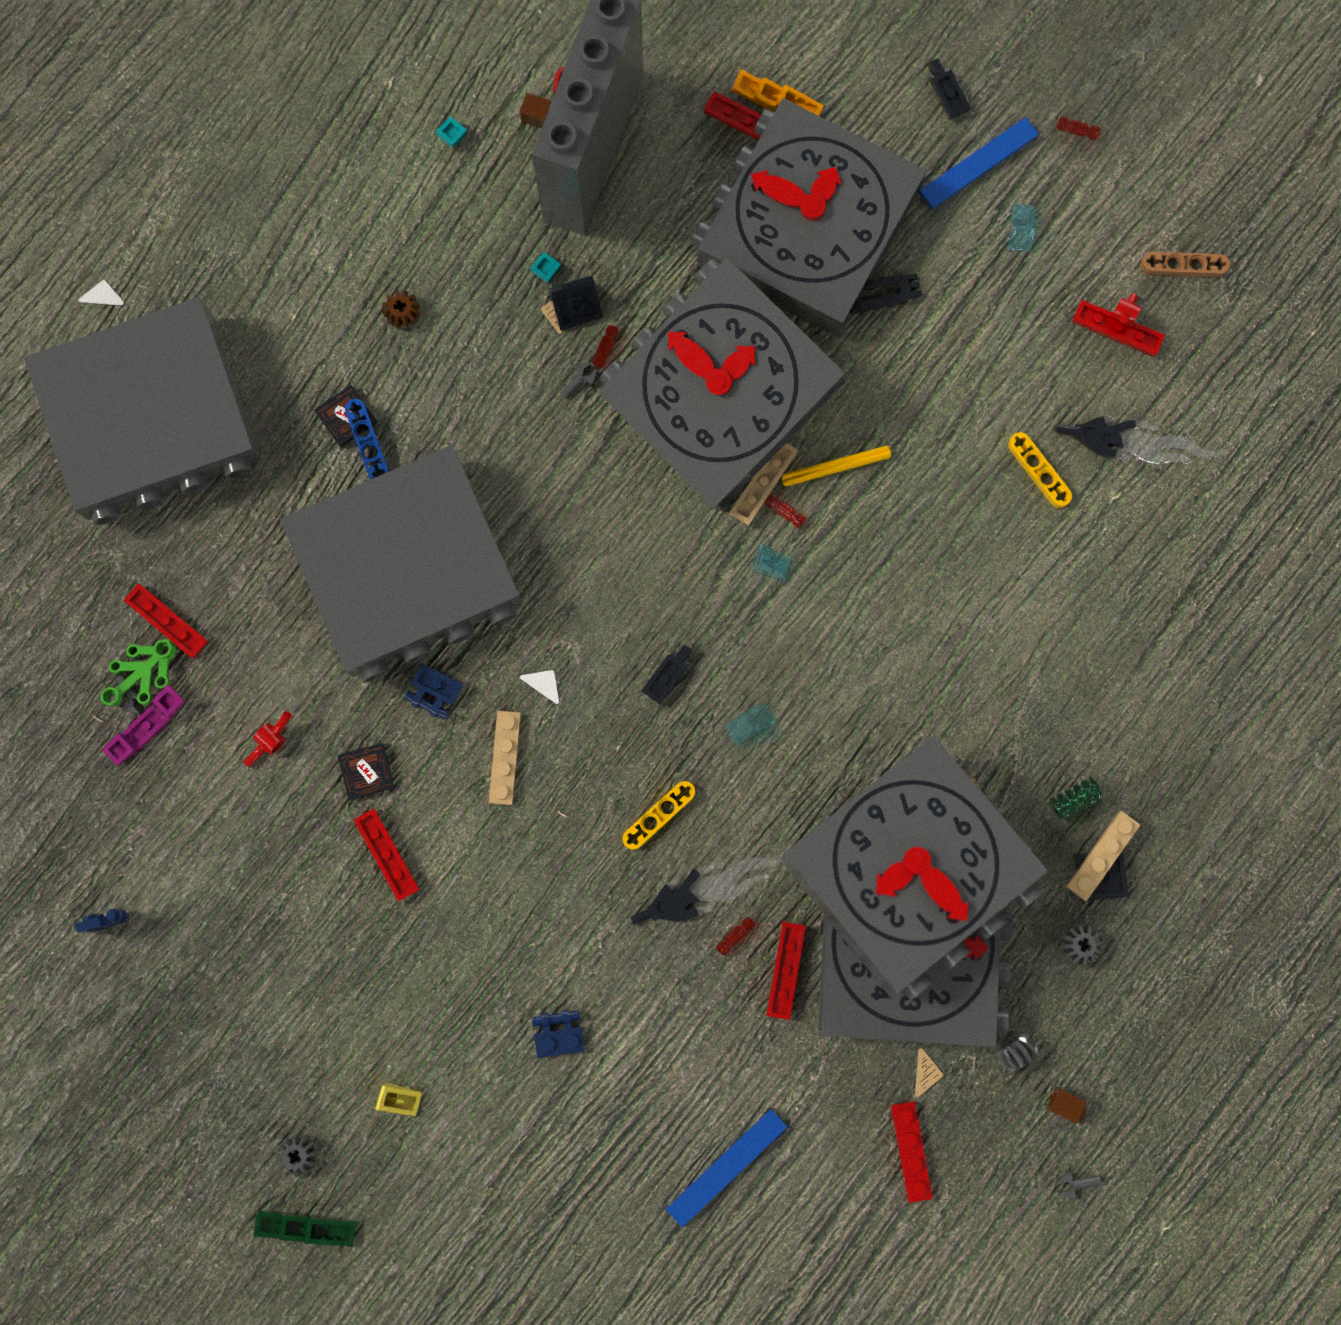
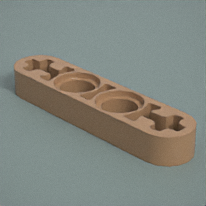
[1140,252,1230,277]

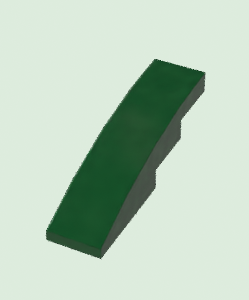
[253,1210,356,1247]

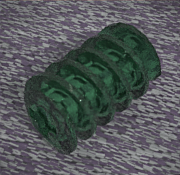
[1049,776,1103,822]

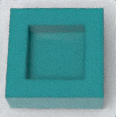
[436,116,468,149]
[530,251,562,284]

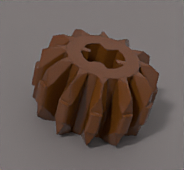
[382,290,421,329]

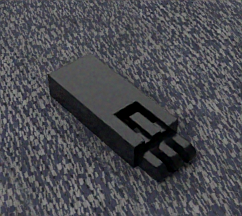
[849,273,922,315]

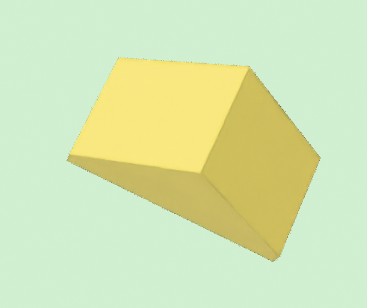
[376,1083,422,1116]

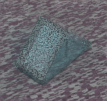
[752,543,792,582]
[724,703,776,746]

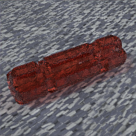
[1056,116,1100,140]
[592,325,619,368]
[765,494,806,528]
[716,917,755,956]

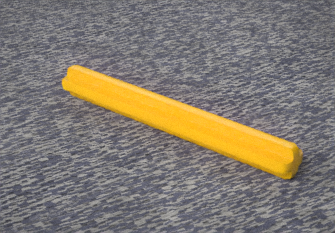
[781,445,891,486]

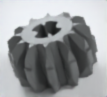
[1062,925,1103,966]
[995,1033,1038,1072]
[276,1134,318,1177]

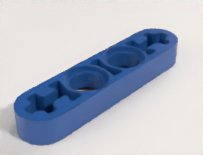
[345,399,389,479]

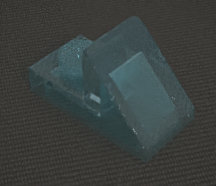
[1008,203,1037,251]

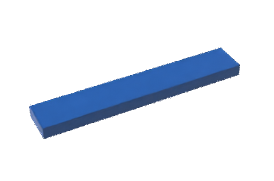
[919,117,1039,210]
[666,1109,787,1227]

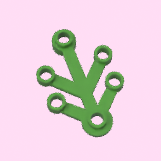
[101,639,177,707]

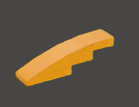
[731,69,824,116]

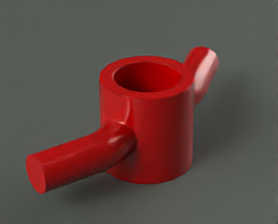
[1110,293,1142,328]
[243,711,292,768]

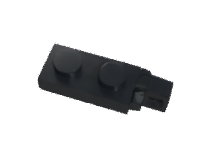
[928,58,970,120]
[641,644,692,705]

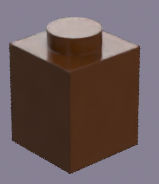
[520,93,552,129]
[1046,1087,1087,1124]

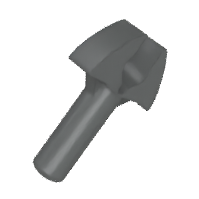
[560,363,597,398]
[116,675,149,715]
[1055,1171,1102,1199]

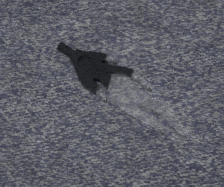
[1055,416,1225,465]
[630,849,788,925]

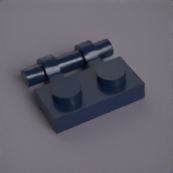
[404,664,464,720]
[75,909,129,933]
[532,1009,585,1058]

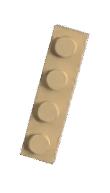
[729,443,798,526]
[489,711,521,806]
[1066,811,1140,901]

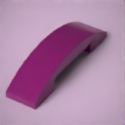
[101,684,185,766]

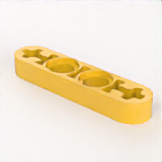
[1008,432,1072,508]
[622,781,695,850]

